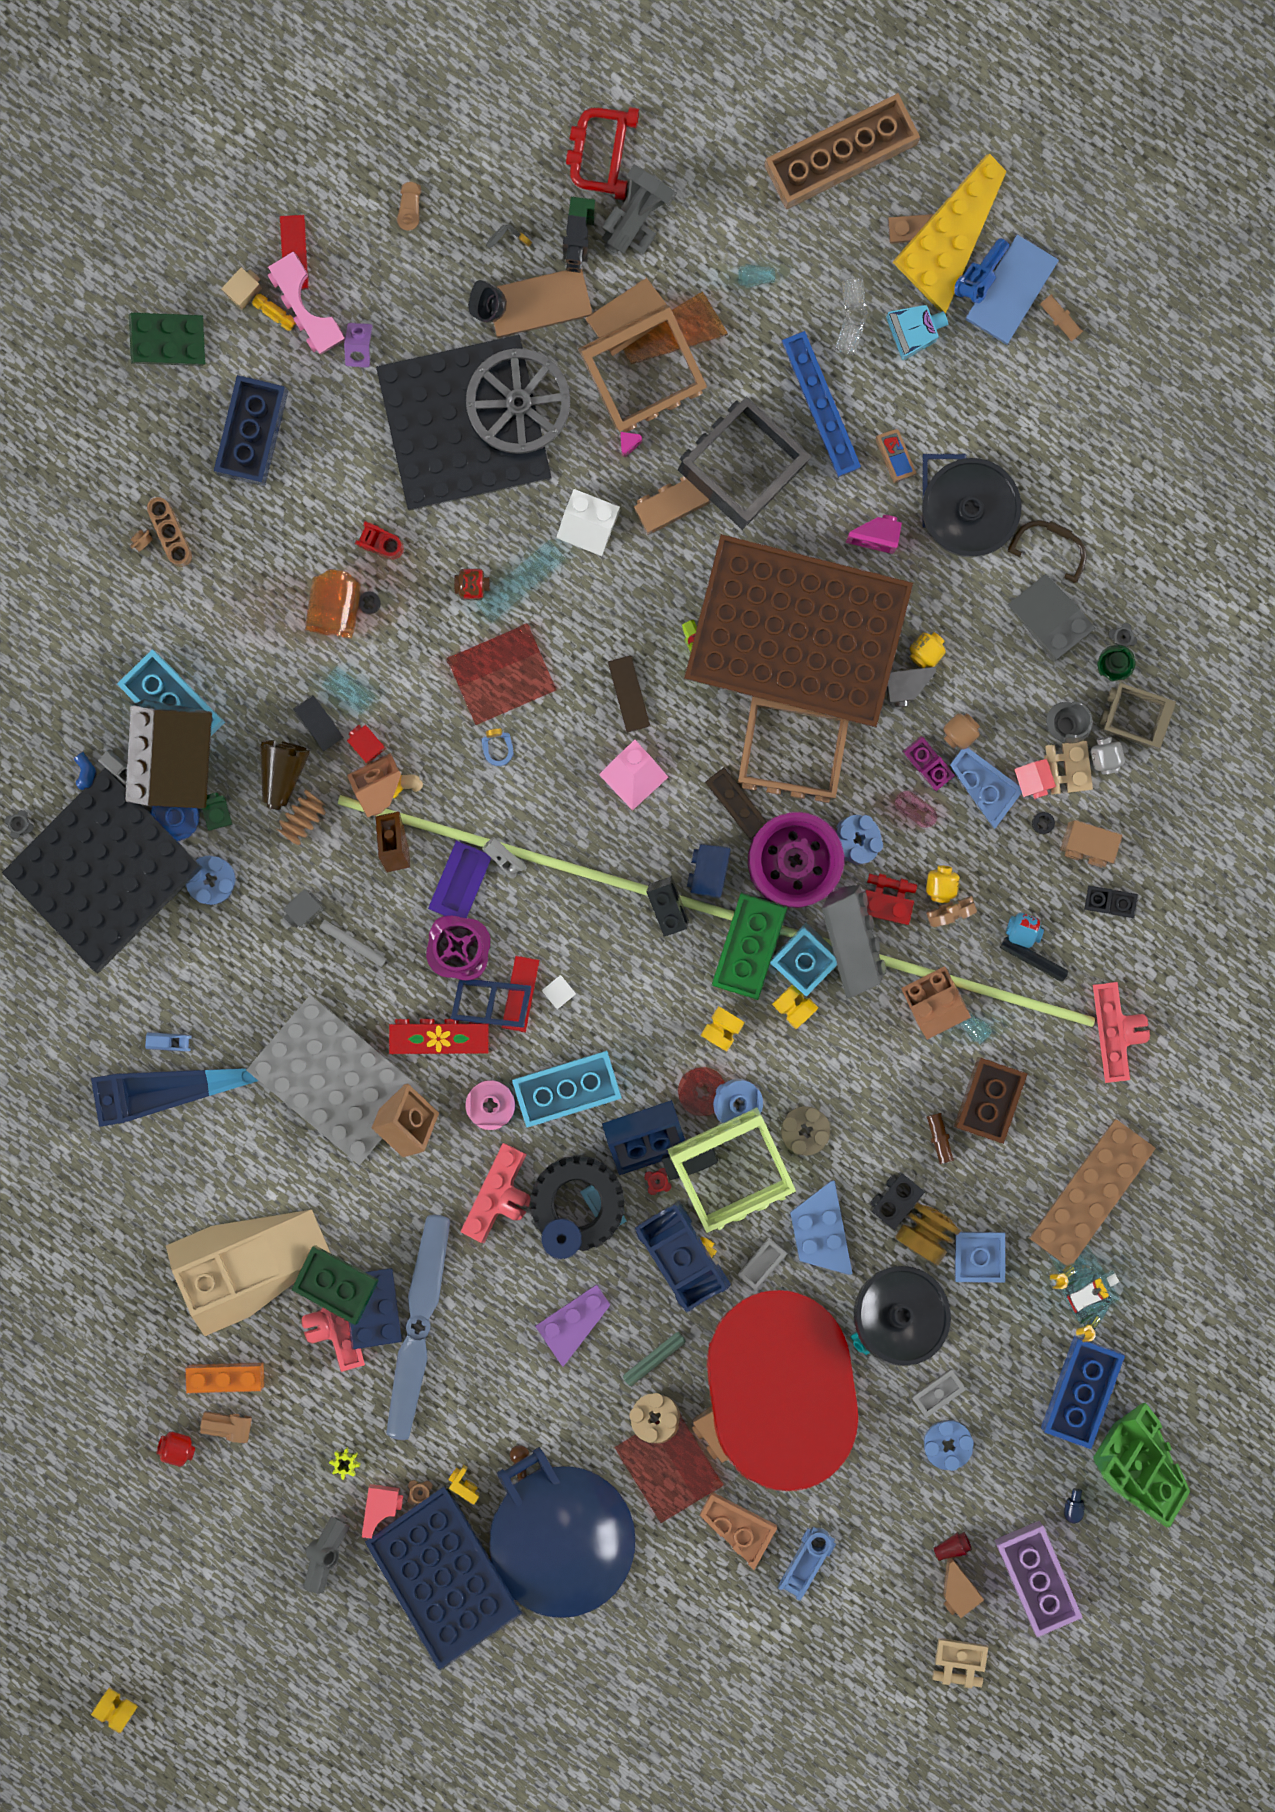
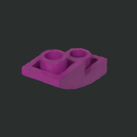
[902,736,955,791]

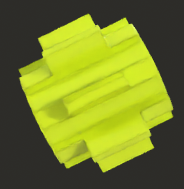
[329,1447,361,1480]

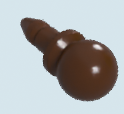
[510,1445,529,1481]

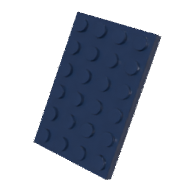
[365,1486,522,1670]

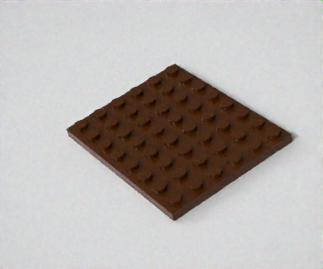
[684,534,913,728]

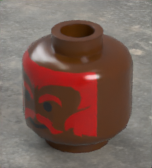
[454,568,490,600]

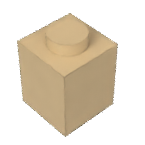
[221,267,262,310]

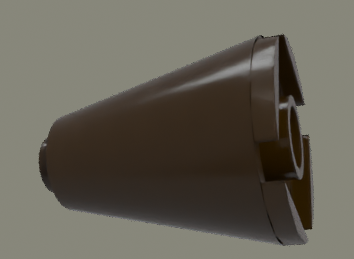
[260,740,310,810]

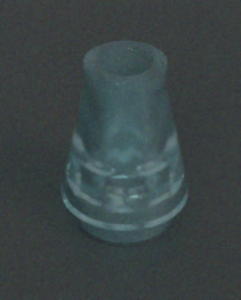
[738,263,775,288]
[959,1013,993,1045]

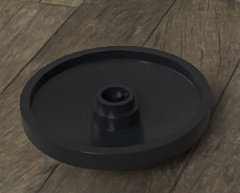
[922,458,1022,558]
[854,1266,951,1366]

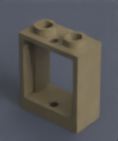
[1099,683,1176,750]

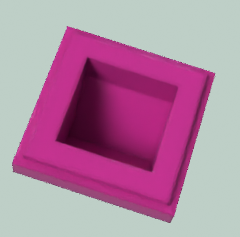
[621,432,642,457]

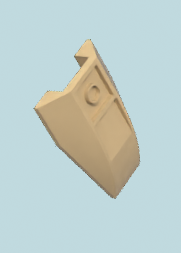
[166,1209,331,1336]

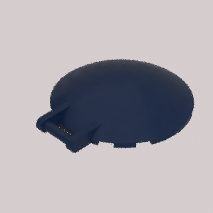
[489,1447,636,1618]

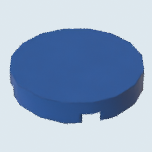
[150,806,199,841]

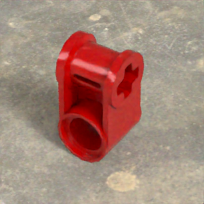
[354,521,404,560]

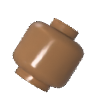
[943,713,980,750]

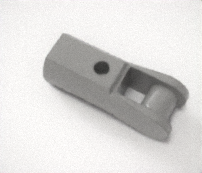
[98,749,127,786]
[482,837,525,879]

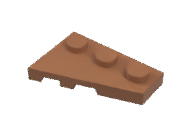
[700,1492,777,1570]

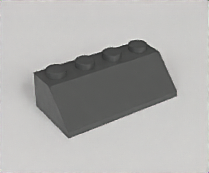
[822,884,886,998]

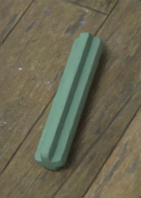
[623,1332,686,1386]

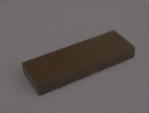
[607,655,651,733]
[705,767,767,840]

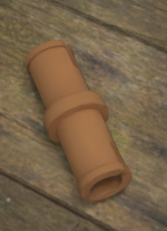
[1039,294,1083,342]

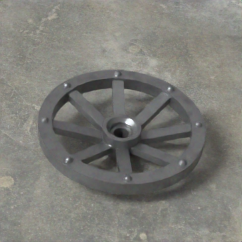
[466,349,570,454]

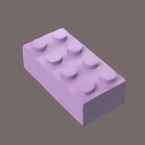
[994,1521,1083,1637]

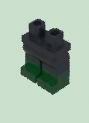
[563,196,595,273]

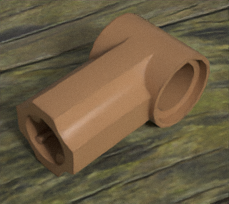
[200,1411,252,1443]

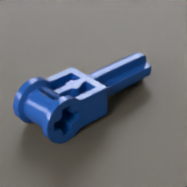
[954,238,1010,303]

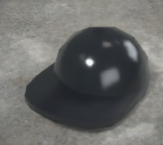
[468,280,507,323]

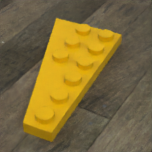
[893,154,1006,314]

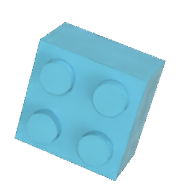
[770,923,837,997]

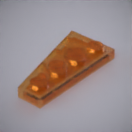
[623,291,728,365]

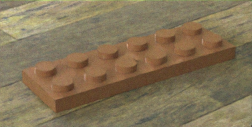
[1029,1119,1156,1268]

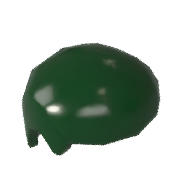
[1097,644,1136,682]

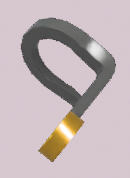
[486,225,532,249]

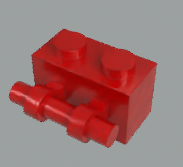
[864,873,917,925]

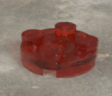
[678,1067,725,1116]

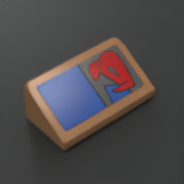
[875,429,917,484]

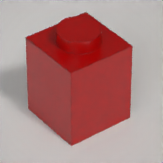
[347,724,387,764]

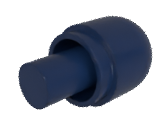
[1064,1488,1085,1524]

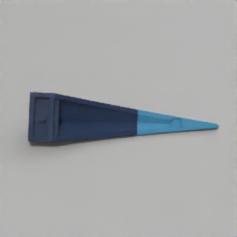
[91,1068,258,1127]

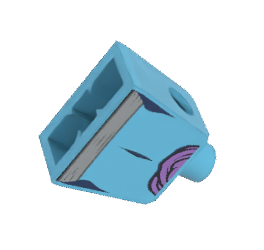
[886,305,948,361]

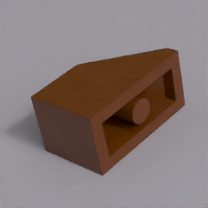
[375,811,410,872]

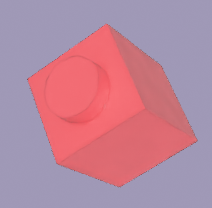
[1015,759,1056,799]

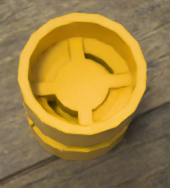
[772,984,819,1029]
[700,1006,745,1052]
[91,1687,138,1734]

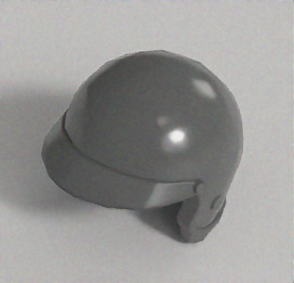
[1046,701,1092,744]

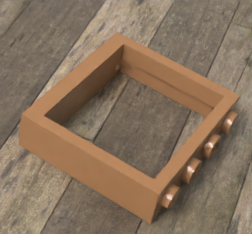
[578,304,707,432]
[738,696,849,803]

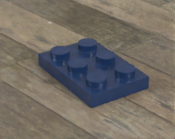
[348,1268,402,1350]

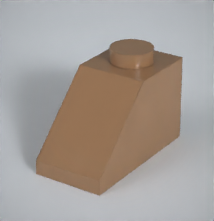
[943,1558,984,1618]

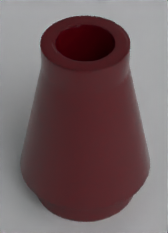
[933,1532,972,1561]

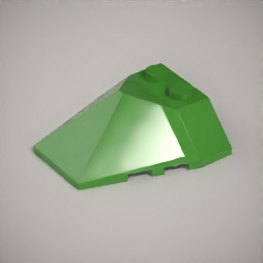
[1093,1403,1190,1527]

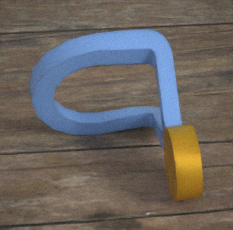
[482,728,513,766]

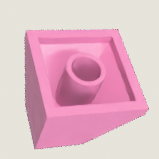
[599,740,668,811]

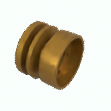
[895,1202,961,1266]

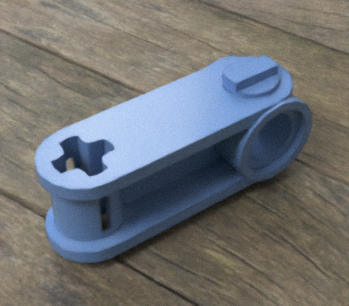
[778,1526,836,1601]

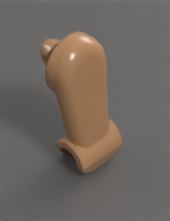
[397,182,421,231]

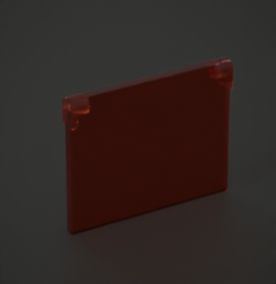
[446,623,556,725]
[614,1414,724,1523]

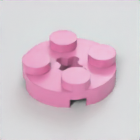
[466,1080,515,1130]

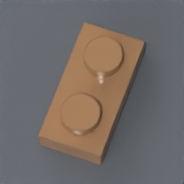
[888,214,934,244]

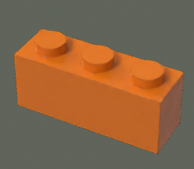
[186,1363,264,1393]

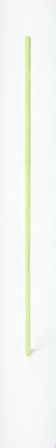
[338,795,1095,1027]

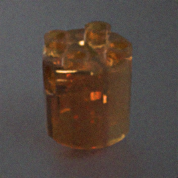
[305,569,361,639]

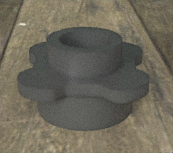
[1108,623,1137,647]
[5,810,34,838]

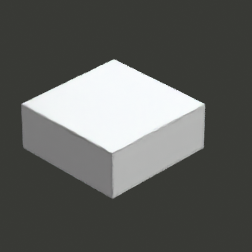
[541,975,576,1009]

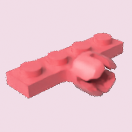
[1093,982,1150,1083]
[461,1143,530,1243]
[302,1307,365,1372]

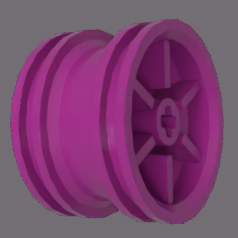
[747,812,844,908]

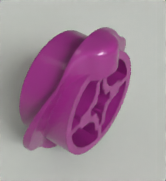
[426,915,491,980]

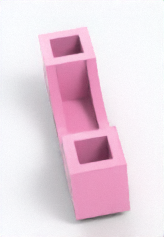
[268,252,345,355]

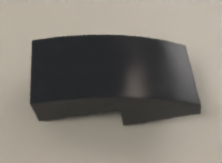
[293,695,344,752]
[1084,885,1139,919]
[661,1148,718,1181]

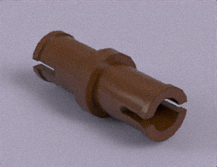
[926,1113,954,1164]

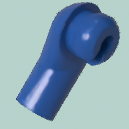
[74,752,96,790]

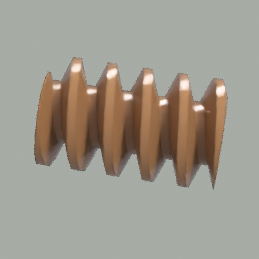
[276,789,326,845]

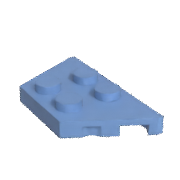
[790,1180,853,1275]

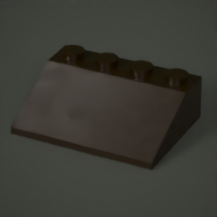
[125,699,212,809]

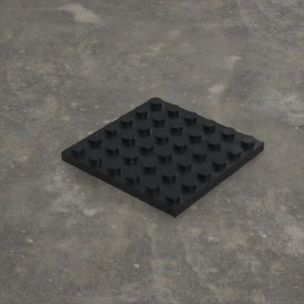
[376,334,552,511]
[2,768,203,974]

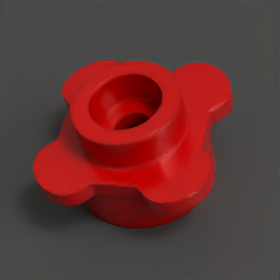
[644,1168,671,1195]

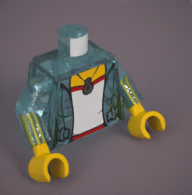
[1050,1264,1119,1342]

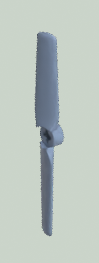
[386,1214,450,1440]

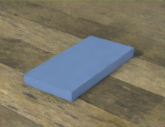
[965,235,1059,345]

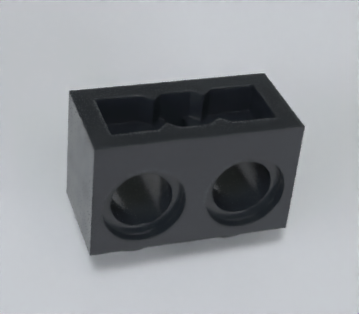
[646,876,689,937]
[869,1172,925,1230]

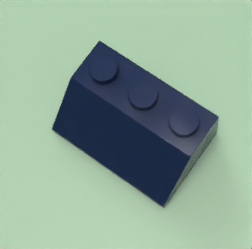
[602,1100,685,1176]

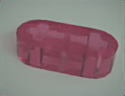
[895,791,937,828]

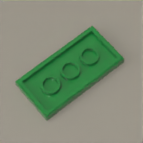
[711,892,788,1000]

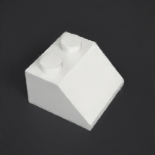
[556,489,620,556]

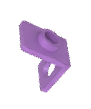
[344,323,372,367]

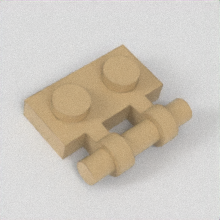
[1044,741,1093,795]
[932,1638,988,1689]

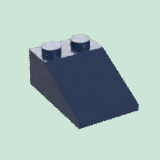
[686,844,731,899]

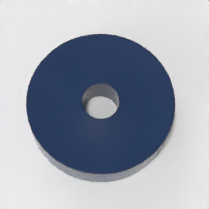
[541,1218,582,1259]

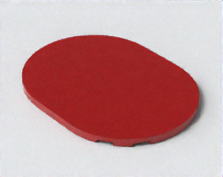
[707,1290,858,1491]

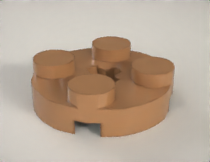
[926,896,977,927]

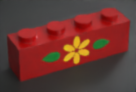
[389,1019,489,1054]

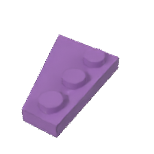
[535,1284,610,1367]

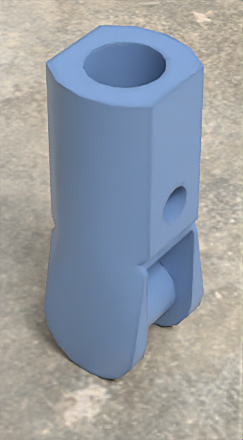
[145,1032,192,1051]

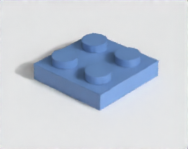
[955,1232,1005,1282]

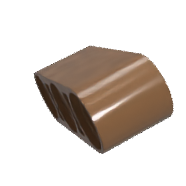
[147,497,192,567]

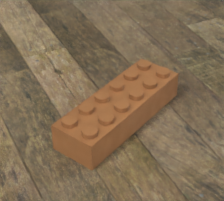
[764,93,920,210]

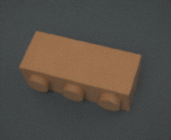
[634,476,712,535]

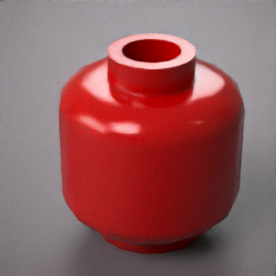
[156,1431,195,1467]

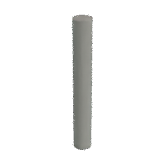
[319,920,387,967]

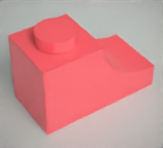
[362,1484,403,1539]

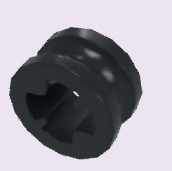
[358,591,381,614]
[1032,812,1055,834]

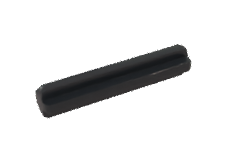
[1000,937,1068,982]

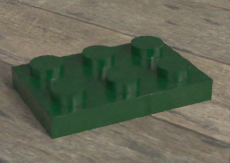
[129,312,205,366]
[292,1245,379,1325]

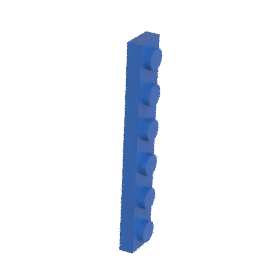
[782,331,861,477]

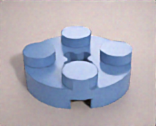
[836,815,883,865]
[186,856,236,905]
[714,1079,763,1123]
[924,1420,974,1471]

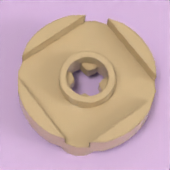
[630,1393,680,1443]

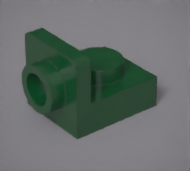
[202,792,233,831]

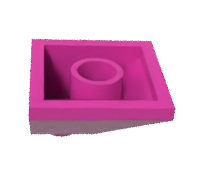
[846,515,902,554]

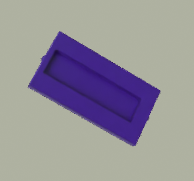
[428,841,492,918]

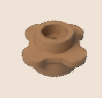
[130,529,153,552]
[408,1480,433,1505]

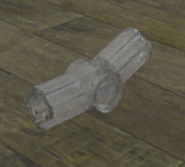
[835,277,868,356]

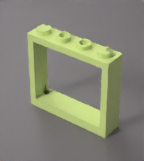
[667,1108,796,1233]

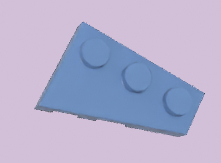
[949,748,1022,829]

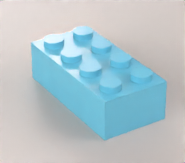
[117,649,225,736]
[512,1050,622,1128]

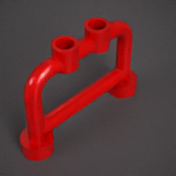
[566,107,640,201]

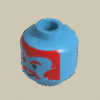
[1005,913,1044,948]

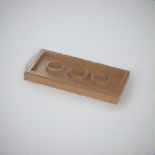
[494,268,593,338]

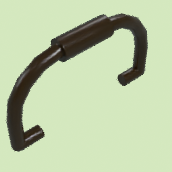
[1008,520,1087,583]

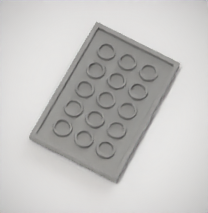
[246,994,423,1165]

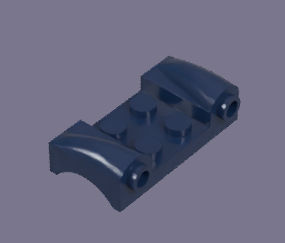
[634,1200,731,1313]

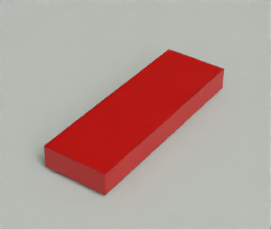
[280,215,309,290]
[502,955,540,1033]

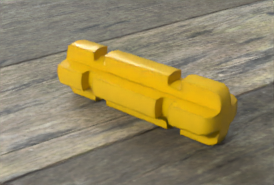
[252,294,296,331]

